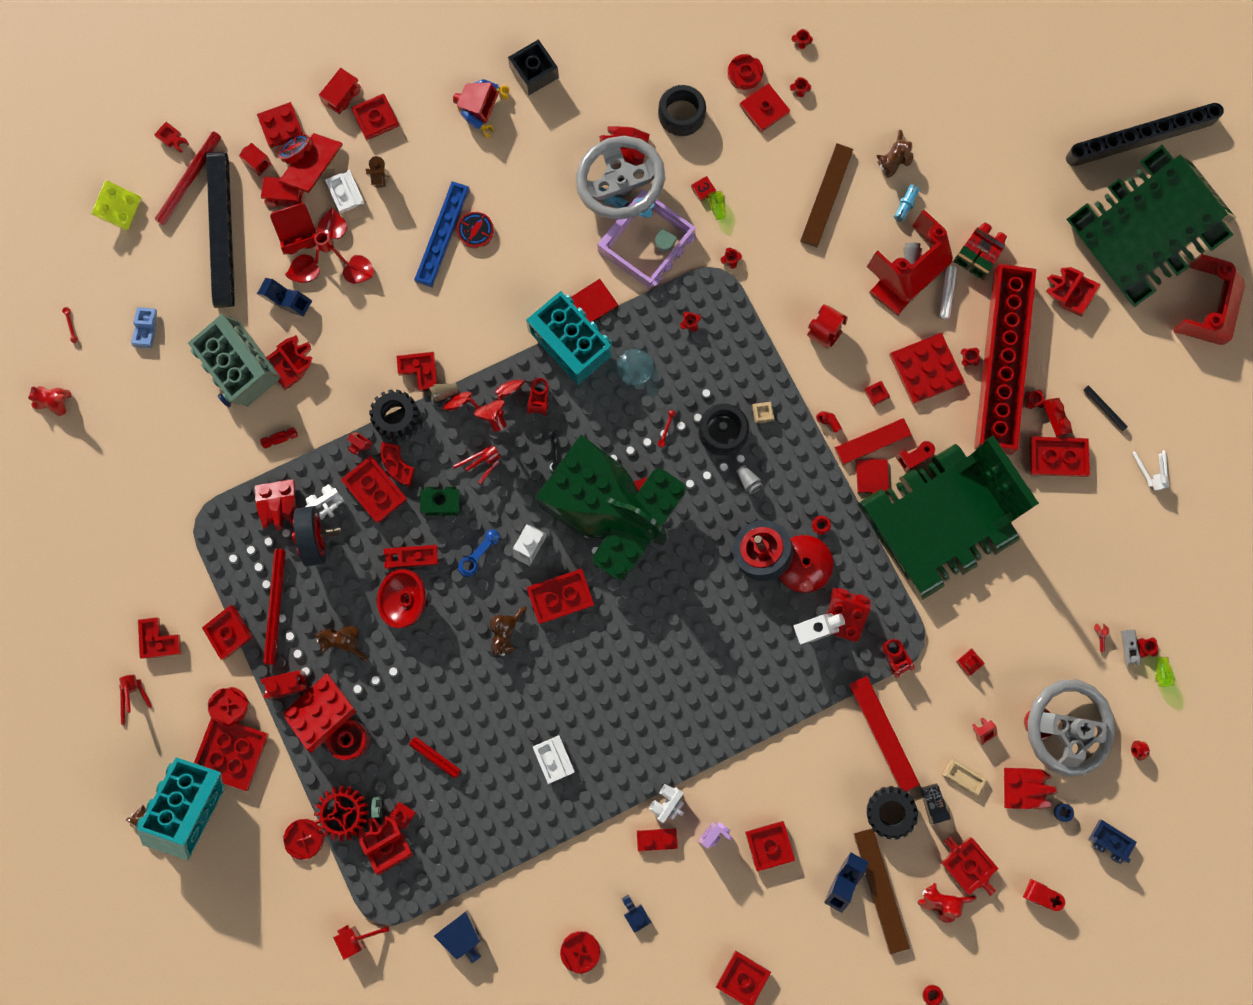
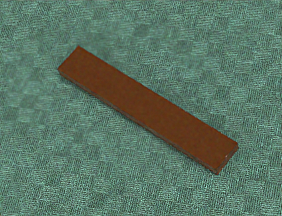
[800,143,854,248]
[853,828,910,954]

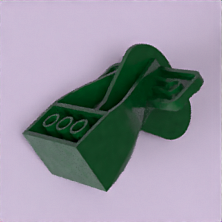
[535,435,686,581]

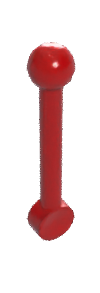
[62,307,78,343]
[658,410,676,448]
[350,927,389,944]

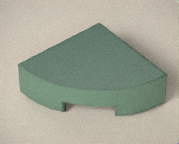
[371,796,383,818]

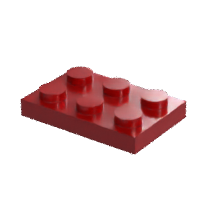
[1030,436,1090,477]
[341,455,408,524]
[526,569,594,625]

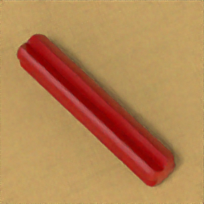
[409,737,461,778]

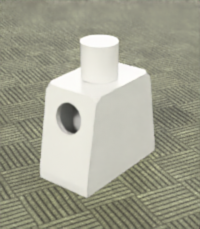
[513,525,548,566]
[793,613,845,644]

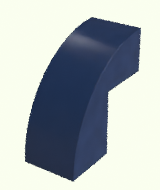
[257,278,312,317]
[824,852,868,913]

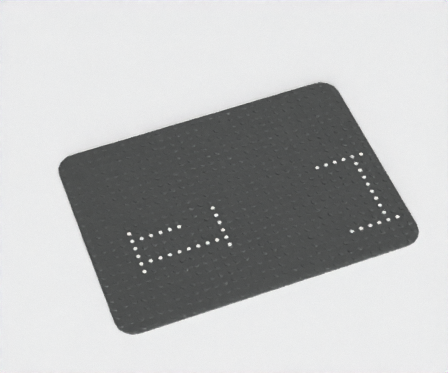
[193,267,925,926]

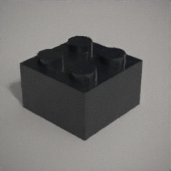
[508,39,559,96]

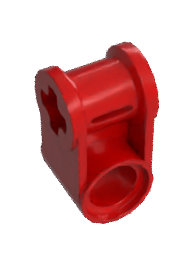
[527,378,549,416]
[882,639,915,678]
[1023,878,1066,911]

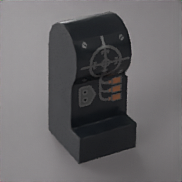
[921,783,951,824]

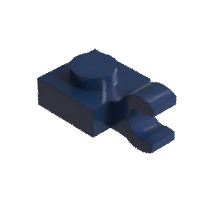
[622,894,652,933]

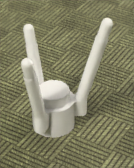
[1132,450,1170,491]

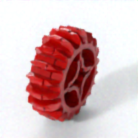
[314,786,369,842]

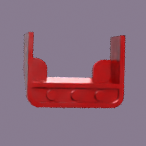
[867,210,953,301]
[1173,254,1245,345]

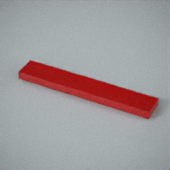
[848,676,920,791]

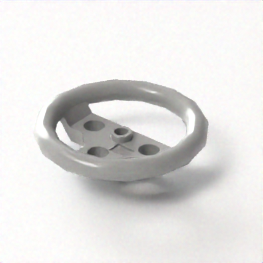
[576,136,666,220]
[1028,679,1115,777]

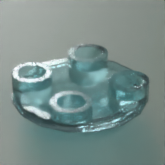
[617,349,654,385]

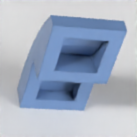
[131,307,157,348]

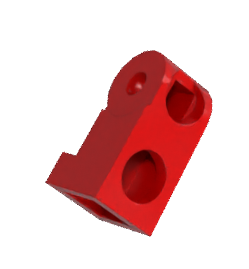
[896,441,935,473]

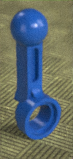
[458,529,500,577]

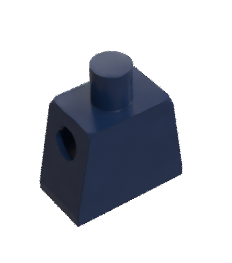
[434,910,482,964]

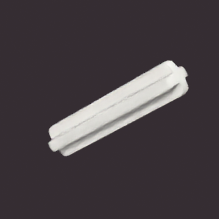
[939,266,957,320]

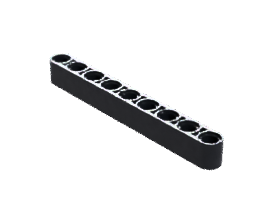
[1066,103,1224,166]
[206,151,235,308]

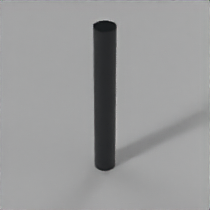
[1083,385,1128,432]

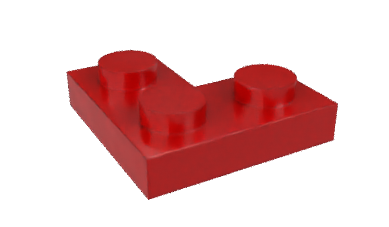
[396,352,438,392]
[138,617,181,659]

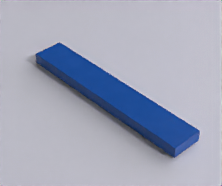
[414,181,470,287]

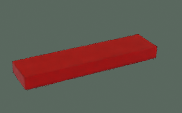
[834,418,912,465]

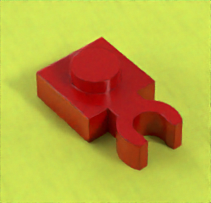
[154,122,189,153]

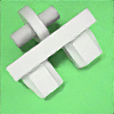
[305,485,344,518]
[649,784,684,823]

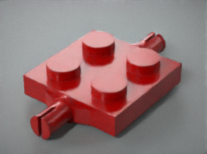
[941,836,999,896]

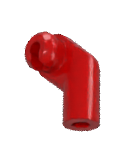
[816,411,842,433]

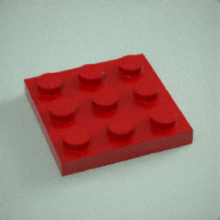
[889,333,965,405]
[282,673,357,753]
[194,719,269,791]

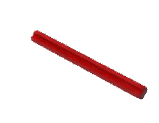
[155,131,221,225]
[264,549,286,665]

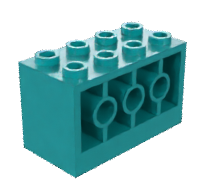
[526,291,612,385]
[136,757,225,861]

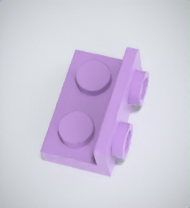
[698,822,732,849]

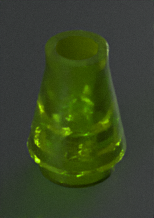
[707,191,726,220]
[1155,657,1176,687]

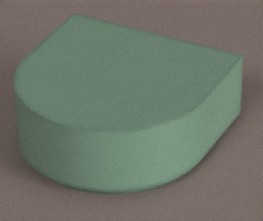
[655,228,677,251]

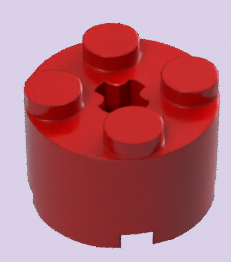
[807,304,848,349]
[325,719,370,760]

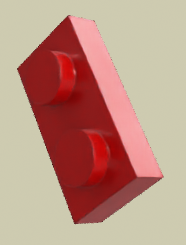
[1043,398,1073,437]
[637,828,678,851]

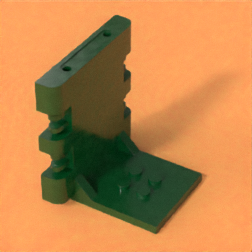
[1066,145,1236,307]
[857,436,1039,601]

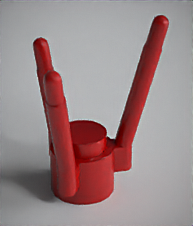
[453,445,501,485]
[119,675,152,725]

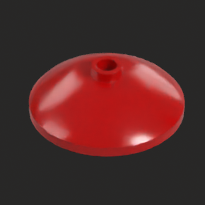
[779,535,833,593]
[377,569,426,628]

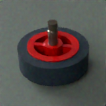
[292,506,342,567]
[733,520,794,581]

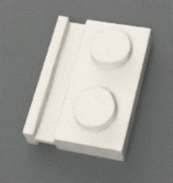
[325,170,365,214]
[533,735,575,784]

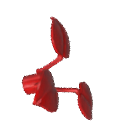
[285,208,374,284]
[442,380,526,432]

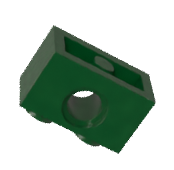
[420,486,461,516]

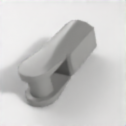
[1121,630,1141,666]

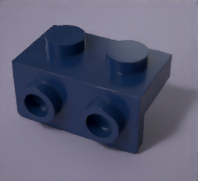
[1088,819,1137,864]

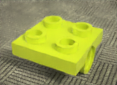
[91,180,142,231]

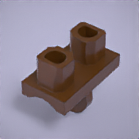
[366,156,389,188]

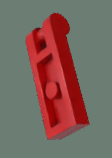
[383,545,439,569]

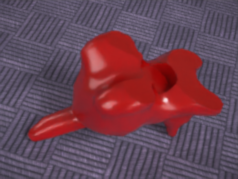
[28,386,72,416]
[917,883,977,923]

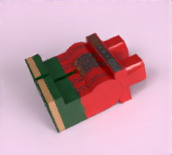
[953,222,1007,280]

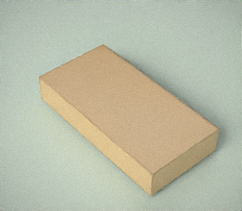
[943,758,988,797]

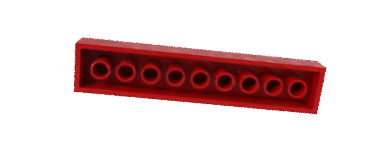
[974,264,1037,455]

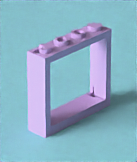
[597,189,696,289]

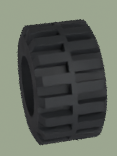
[369,389,420,441]
[866,786,918,840]

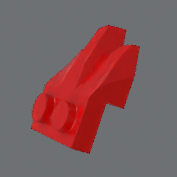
[599,126,650,166]
[1046,267,1101,317]
[266,335,313,390]
[255,479,298,531]
[1004,768,1058,810]
[358,816,414,875]

